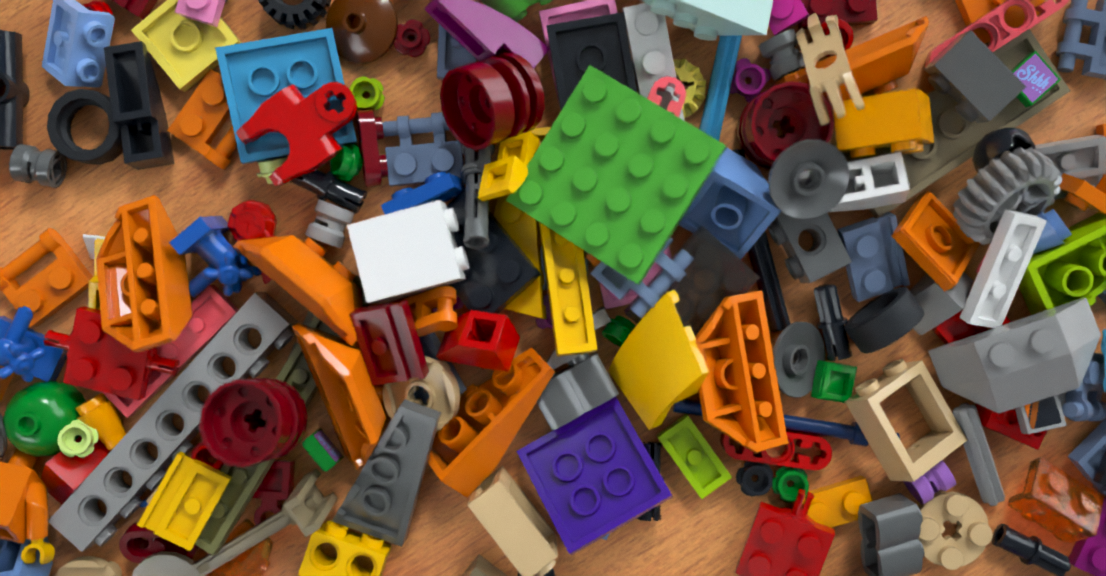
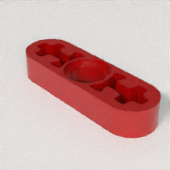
[720,430,832,470]

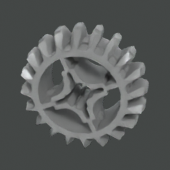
[953,147,1062,245]

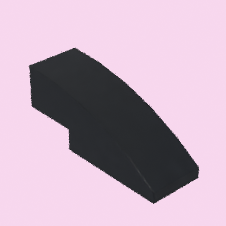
[104,41,175,170]

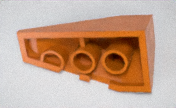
[428,347,555,498]

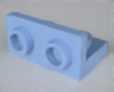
[42,0,115,87]

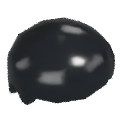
[972,127,1036,174]

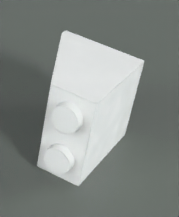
[347,200,469,304]

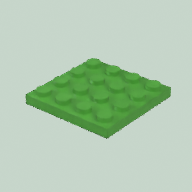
[506,65,727,285]

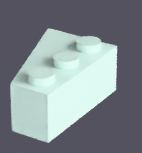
[641,0,773,41]

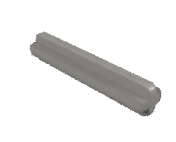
[952,403,1005,506]

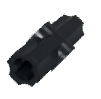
[0,29,30,150]

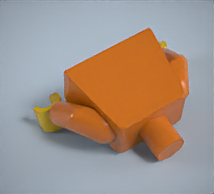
[0,449,55,565]

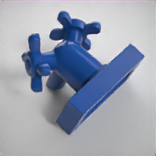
[169,216,262,298]
[0,306,67,382]

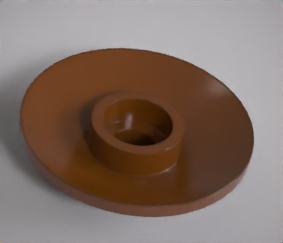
[326,0,398,64]

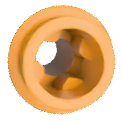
[75,392,127,451]

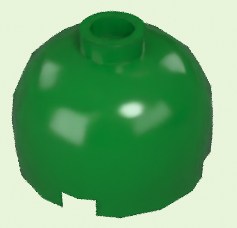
[3,381,86,457]

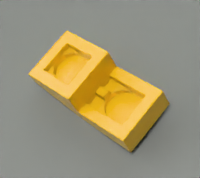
[478,131,540,202]

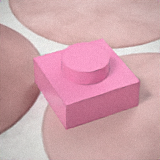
[175,0,226,27]

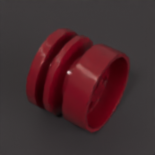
[440,52,545,150]
[737,81,834,169]
[199,378,308,467]

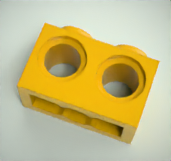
[298,521,392,576]

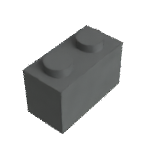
[924,30,1026,123]

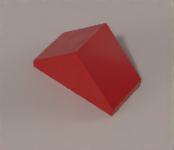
[40,436,111,505]

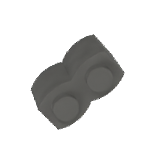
[536,352,619,431]
[858,493,925,576]

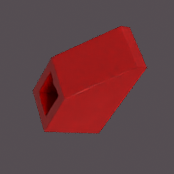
[436,310,520,372]

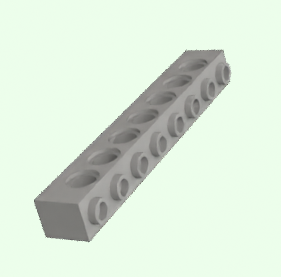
[48,292,299,552]

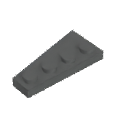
[332,399,441,547]

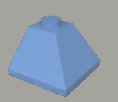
[678,148,781,261]

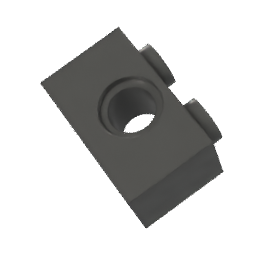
[768,211,852,283]

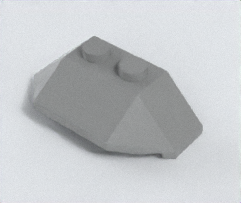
[928,297,1101,413]

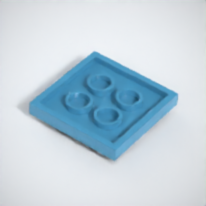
[215,28,357,164]

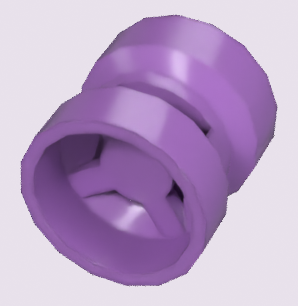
[903,460,956,505]

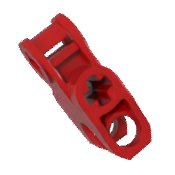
[236,82,357,187]

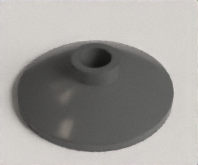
[768,140,849,219]
[773,321,825,398]

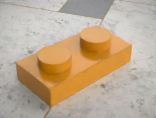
[792,476,872,528]

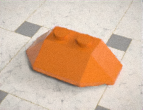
[775,15,930,109]
[96,195,193,353]
[233,235,363,348]
[695,290,788,452]
[292,323,386,471]

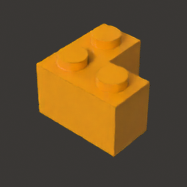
[833,88,934,159]

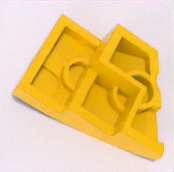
[608,290,709,430]

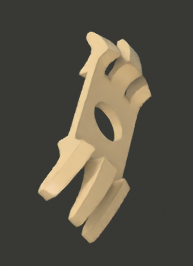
[796,13,865,125]

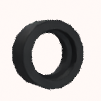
[47,89,123,165]
[845,287,924,354]

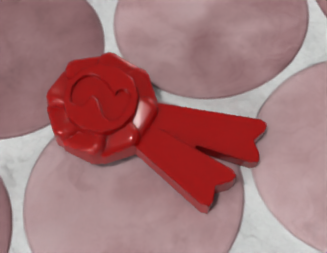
[227,199,277,284]

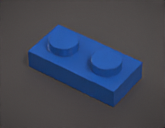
[381,171,465,215]

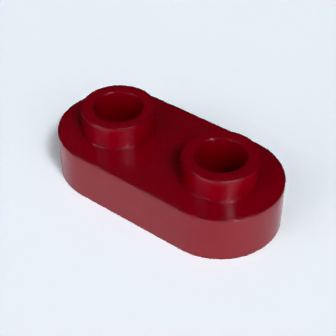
[357,110,388,187]
[119,523,199,563]

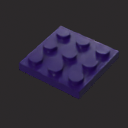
[517,396,673,555]

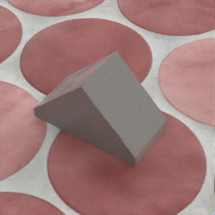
[910,272,973,335]

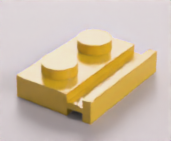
[137,451,232,551]

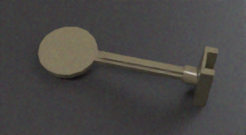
[132,468,337,576]

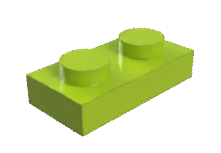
[656,414,732,499]

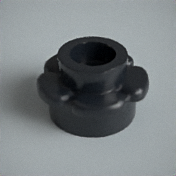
[736,461,773,497]

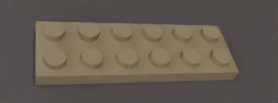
[841,29,1070,219]

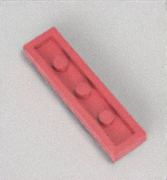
[102,285,239,418]

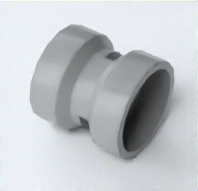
[305,199,355,248]

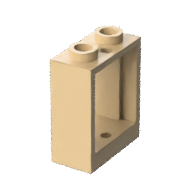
[845,359,967,482]
[467,466,558,576]

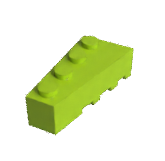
[1019,212,1106,315]

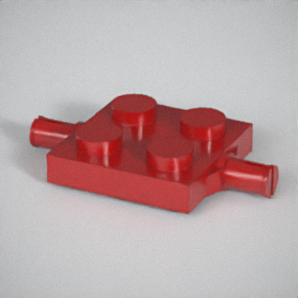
[44,306,180,401]
[735,489,835,576]

